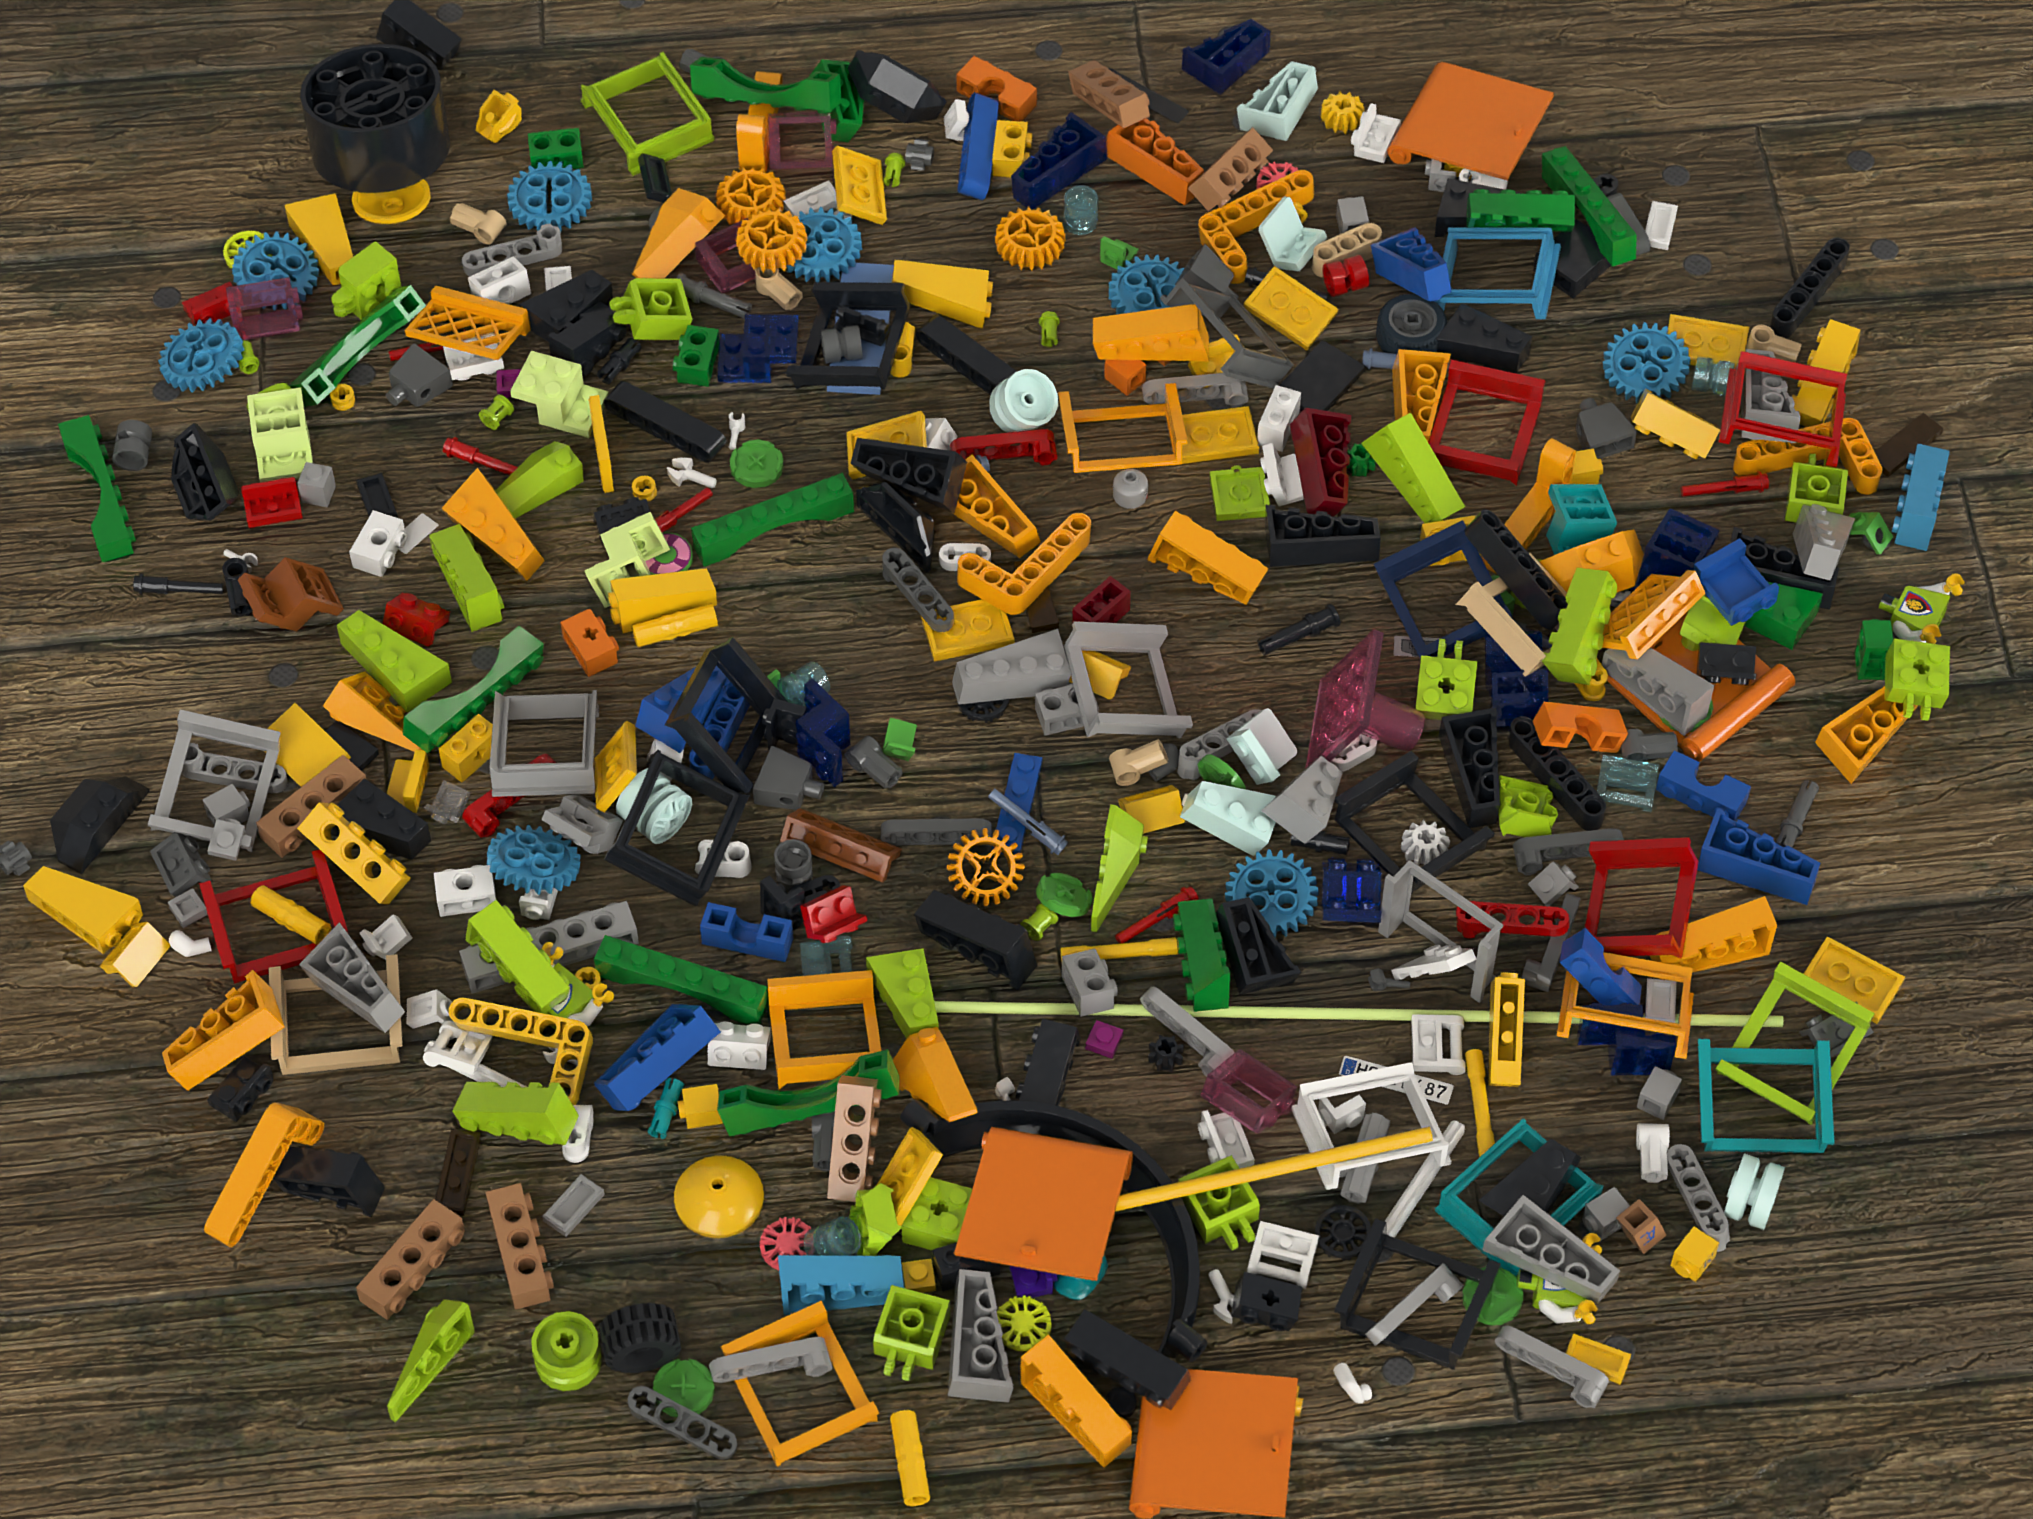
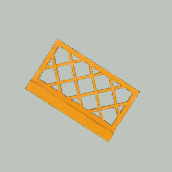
[405,286,531,360]
[1602,570,1706,659]

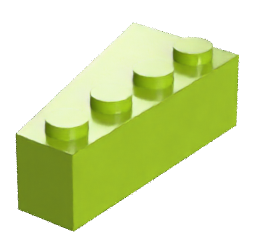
[1361,413,1465,523]
[337,610,452,713]
[452,1082,579,1145]

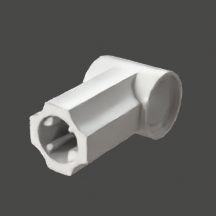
[1636,1123,1669,1183]

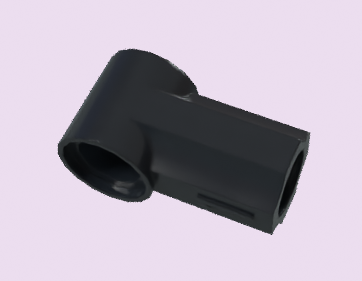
[222,558,253,617]

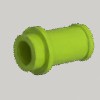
[883,153,905,187]
[1039,311,1060,347]
[238,340,260,374]

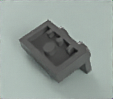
[150,832,212,897]
[1799,1001,1874,1058]

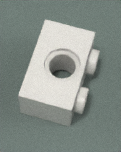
[468,256,531,304]
[1257,385,1301,452]
[349,510,407,577]
[434,865,496,917]

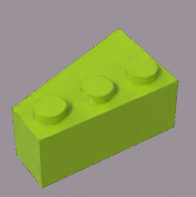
[866,948,939,1039]

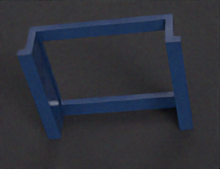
[1374,520,1513,660]

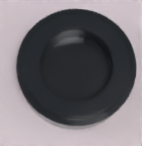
[1106,1387,1136,1419]

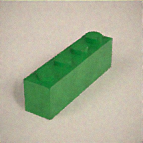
[1467,189,1575,232]
[1173,898,1230,1012]

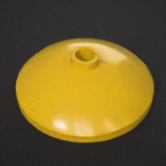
[352,179,431,225]
[674,1156,764,1238]

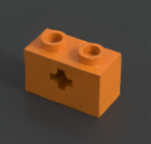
[560,608,619,677]

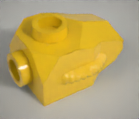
[476,90,522,144]

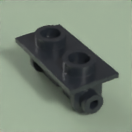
[833,306,892,346]

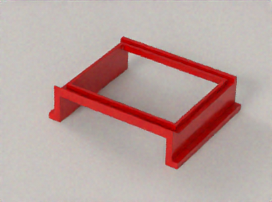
[1719,351,1847,468]
[1428,360,1545,486]
[1585,837,1699,959]
[199,849,349,984]

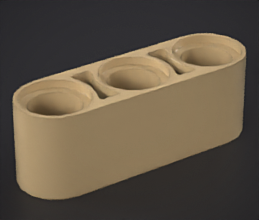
[1312,223,1382,277]

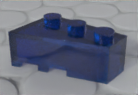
[1182,19,1271,95]

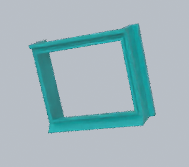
[1698,1039,1834,1153]
[1435,1118,1604,1277]

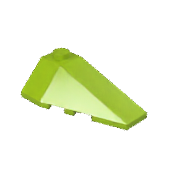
[495,441,584,519]
[1091,804,1148,932]

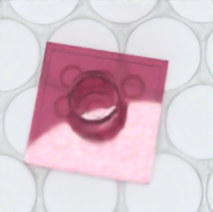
[1305,629,1425,769]

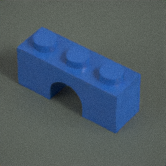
[1656,750,1751,821]
[700,902,793,962]
[1560,928,1642,1014]

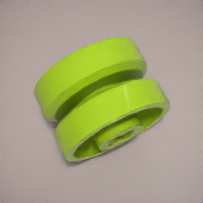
[531,1311,602,1391]

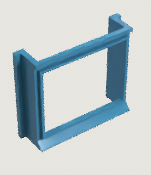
[1435,228,1561,319]

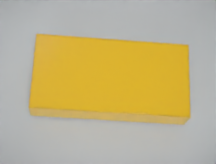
[1566,1333,1631,1385]

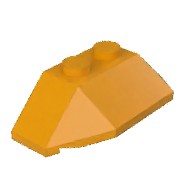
[1539,529,1644,593]

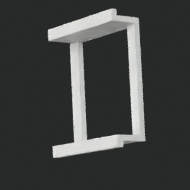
[1291,1062,1451,1190]

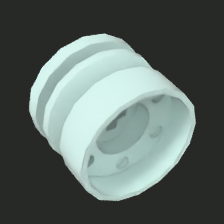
[616,768,692,844]

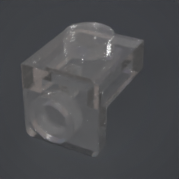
[424,780,471,825]

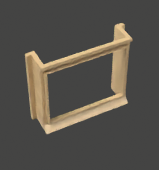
[1455,553,1567,677]
[269,954,403,1075]

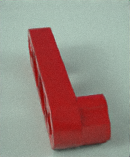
[950,429,1058,465]
[462,753,556,838]
[1456,901,1569,939]

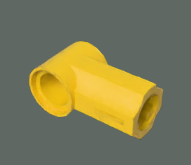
[890,322,916,377]

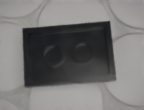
[1279,340,1365,412]

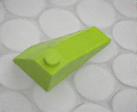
[387,1299,475,1422]

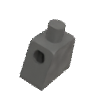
[1175,244,1239,307]
[386,343,453,406]
[1576,398,1637,459]
[753,746,824,810]

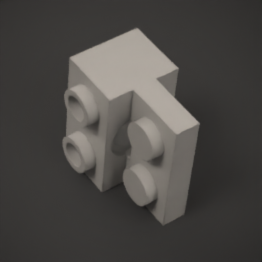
[541,794,623,854]

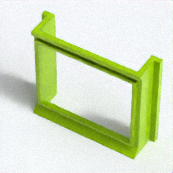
[581,52,715,176]
[1716,961,1875,1125]

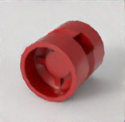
[1322,255,1369,297]

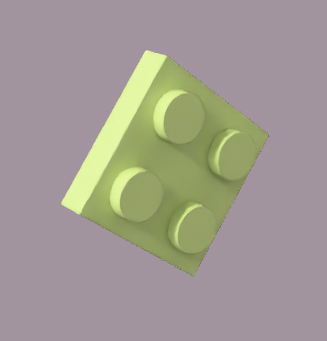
[510,351,609,438]
[247,388,313,483]
[584,512,670,608]

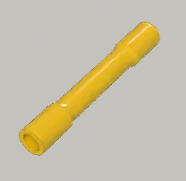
[1060,937,1178,962]
[1465,1049,1495,1157]

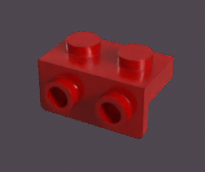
[241,477,303,528]
[383,592,450,647]

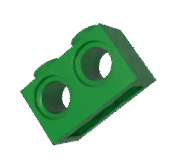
[528,128,584,169]
[673,325,720,387]
[1854,619,1893,680]

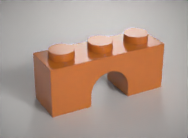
[956,56,1037,122]
[1104,360,1171,396]
[1533,702,1628,753]

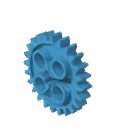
[507,161,592,232]
[787,207,862,282]
[232,231,319,310]
[1109,254,1184,315]
[158,318,244,392]
[1603,322,1690,403]
[487,825,581,895]
[1225,849,1319,938]

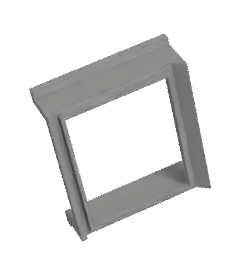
[1064,622,1193,738]
[490,690,599,797]
[148,710,281,852]
[1378,860,1503,1003]

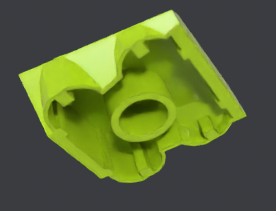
[1679,595,1746,651]
[1499,775,1558,837]
[849,1183,902,1256]

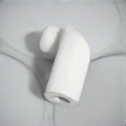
[169,930,212,957]
[1334,1363,1372,1404]

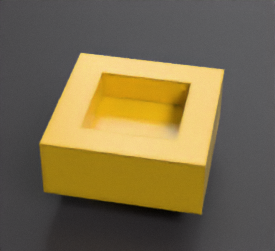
[901,1259,936,1293]

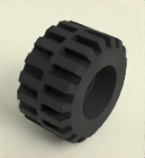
[599,1303,681,1373]

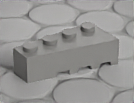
[1741,349,1801,443]
[1793,504,1855,580]
[1602,639,1714,736]
[1483,1195,1620,1304]
[948,1269,1013,1403]

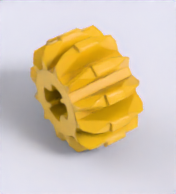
[1321,91,1364,135]

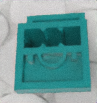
[1546,484,1617,555]

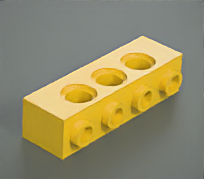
[297,802,411,904]

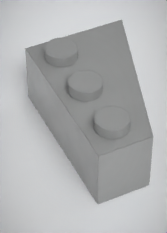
[1261,756,1343,844]

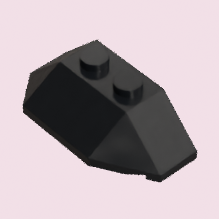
[848,50,947,124]
[171,423,240,521]
[856,482,935,573]
[50,776,150,874]

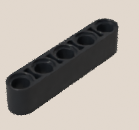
[1770,237,1850,339]
[915,315,1017,395]
[603,381,726,463]
[1464,509,1568,630]
[1508,716,1606,831]

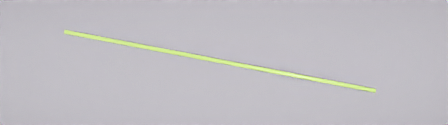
[934,1001,1783,1027]

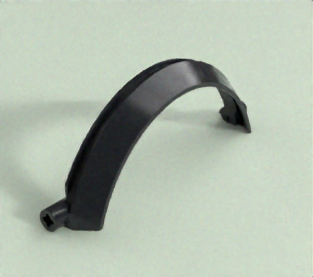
[900,1099,1208,1362]

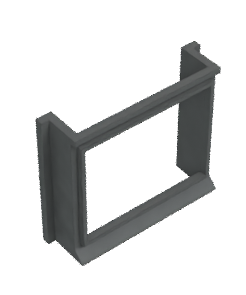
[1160,277,1294,389]

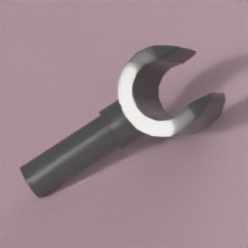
[1368,969,1410,991]

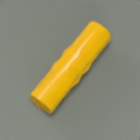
[632,604,718,648]
[251,885,332,945]
[890,1410,930,1506]

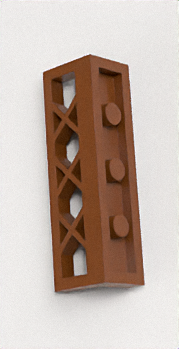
[780,808,902,883]

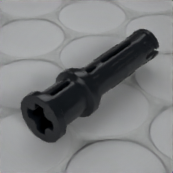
[1257,603,1341,656]

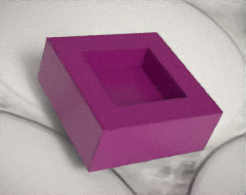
[496,369,521,398]
[1085,1020,1124,1059]

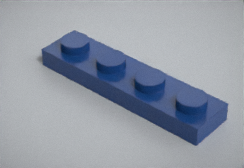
[992,753,1042,855]

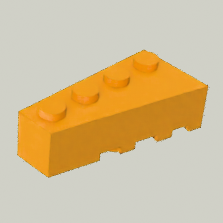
[1093,304,1209,361]
[951,455,1041,558]
[441,468,545,581]
[1147,511,1269,605]
[1815,686,1918,784]
[1650,896,1777,980]
[162,970,285,1091]

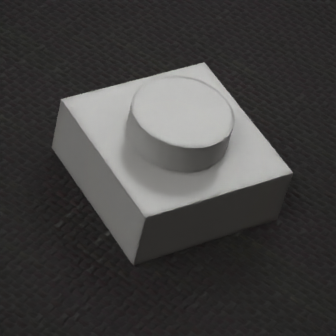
[168,888,208,928]

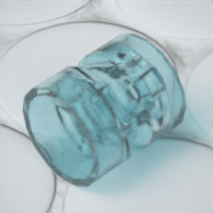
[1064,185,1098,235]
[1691,356,1735,396]
[777,661,830,706]
[804,1216,861,1256]

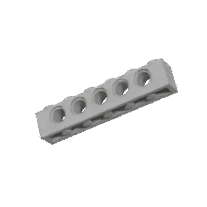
[459,901,639,994]

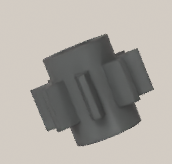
[905,139,934,171]
[0,840,32,876]

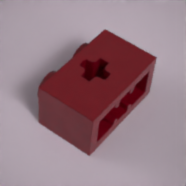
[1072,576,1131,628]

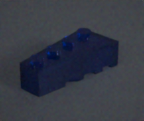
[1011,112,1108,210]

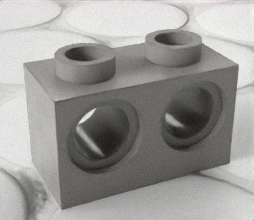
[1035,683,1099,736]
[1062,949,1118,1017]

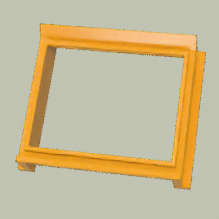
[1058,383,1187,473]
[1557,952,1694,1059]
[767,970,882,1090]
[721,1301,879,1467]

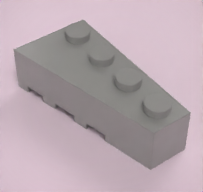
[952,629,1071,704]
[299,923,405,1033]

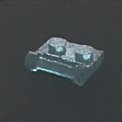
[1597,755,1659,812]
[800,936,853,976]

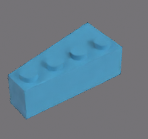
[1892,444,1950,551]
[778,1255,904,1315]

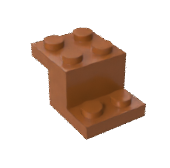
[238,557,344,632]

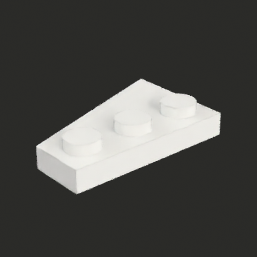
[1391,944,1476,980]

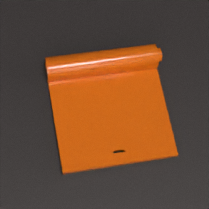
[1387,62,1554,181]
[1607,610,1795,762]
[954,1127,1133,1281]
[1129,1369,1298,1519]

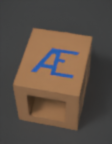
[1616,1199,1667,1254]

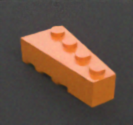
[1105,118,1204,206]

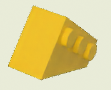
[1631,388,1720,460]

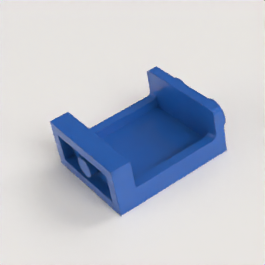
[1693,538,1779,626]

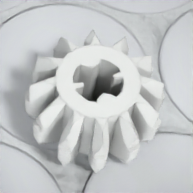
[1401,819,1450,865]

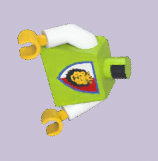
[1879,574,1965,644]
[527,942,614,1030]
[1517,1233,1602,1324]

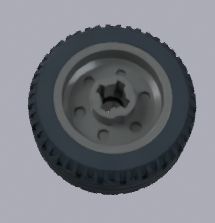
[1376,294,1447,355]

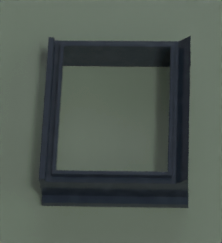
[786,282,910,389]
[665,637,788,793]
[604,750,750,907]
[1334,751,1495,895]
[1334,1218,1501,1370]

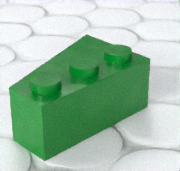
[810,59,864,142]
[1744,582,1823,650]

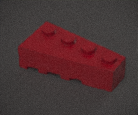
[1289,408,1352,517]

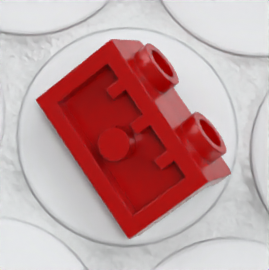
[182,282,245,326]
[800,885,868,943]

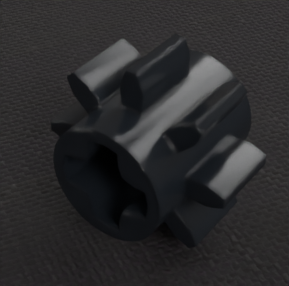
[1148,1035,1184,1072]

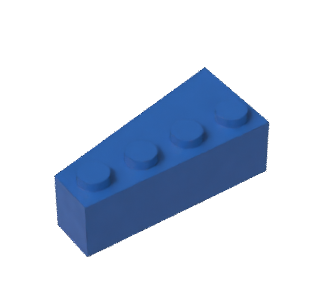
[1371,227,1451,301]
[635,665,727,753]
[1697,808,1820,905]
[593,1004,721,1111]

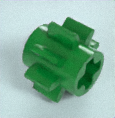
[1346,443,1376,477]

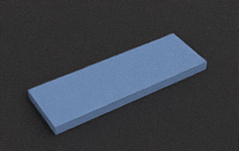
[827,263,894,395]

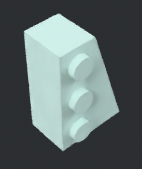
[1237,61,1318,141]
[1180,781,1276,856]

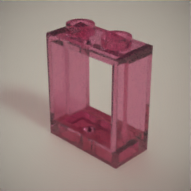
[768,112,837,169]
[695,218,756,294]
[226,277,303,340]
[1201,1049,1297,1134]

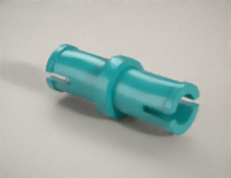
[648,1078,684,1139]

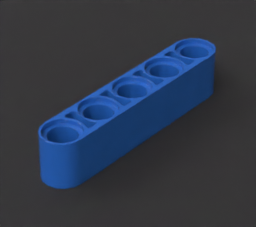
[957,92,999,201]
[689,678,750,779]

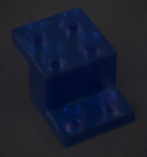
[717,314,799,383]
[1629,508,1720,598]
[1485,631,1548,727]
[796,678,851,787]
[1321,858,1382,923]
[1577,1003,1676,1075]

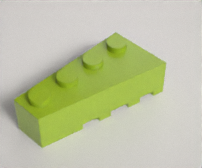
[429,524,504,632]
[1542,568,1617,685]
[465,900,570,1014]

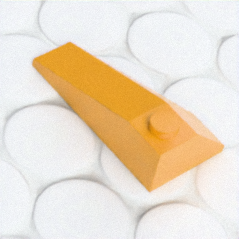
[632,188,725,279]
[323,671,435,752]
[893,1027,978,1122]

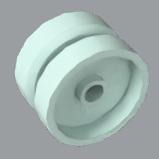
[989,369,1058,433]
[1724,1153,1785,1230]

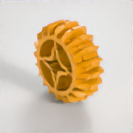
[716,166,786,228]
[995,206,1065,271]
[736,207,807,273]
[946,828,1025,906]

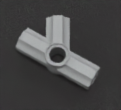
[1339,1113,1390,1204]

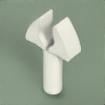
[667,458,717,488]
[1208,1269,1234,1324]

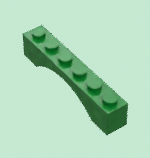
[690,57,841,114]
[1542,146,1637,267]
[289,285,426,407]
[58,415,136,563]
[691,473,854,567]
[403,626,544,753]
[594,935,769,1025]
[717,1049,900,1137]

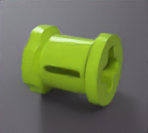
[479,394,514,430]
[1020,903,1058,941]

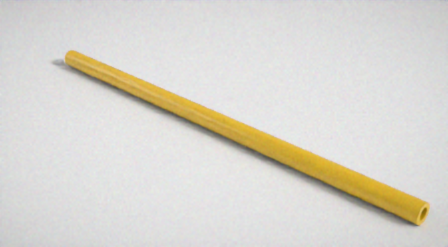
[1115,1126,1433,1212]

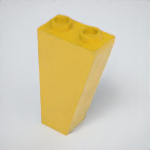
[284,193,353,286]
[892,260,993,328]
[608,568,717,634]
[23,866,143,954]
[1488,972,1525,1087]

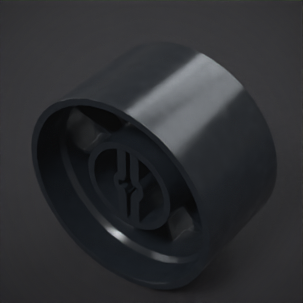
[300,44,450,193]

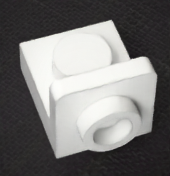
[944,99,969,141]
[407,989,452,1029]

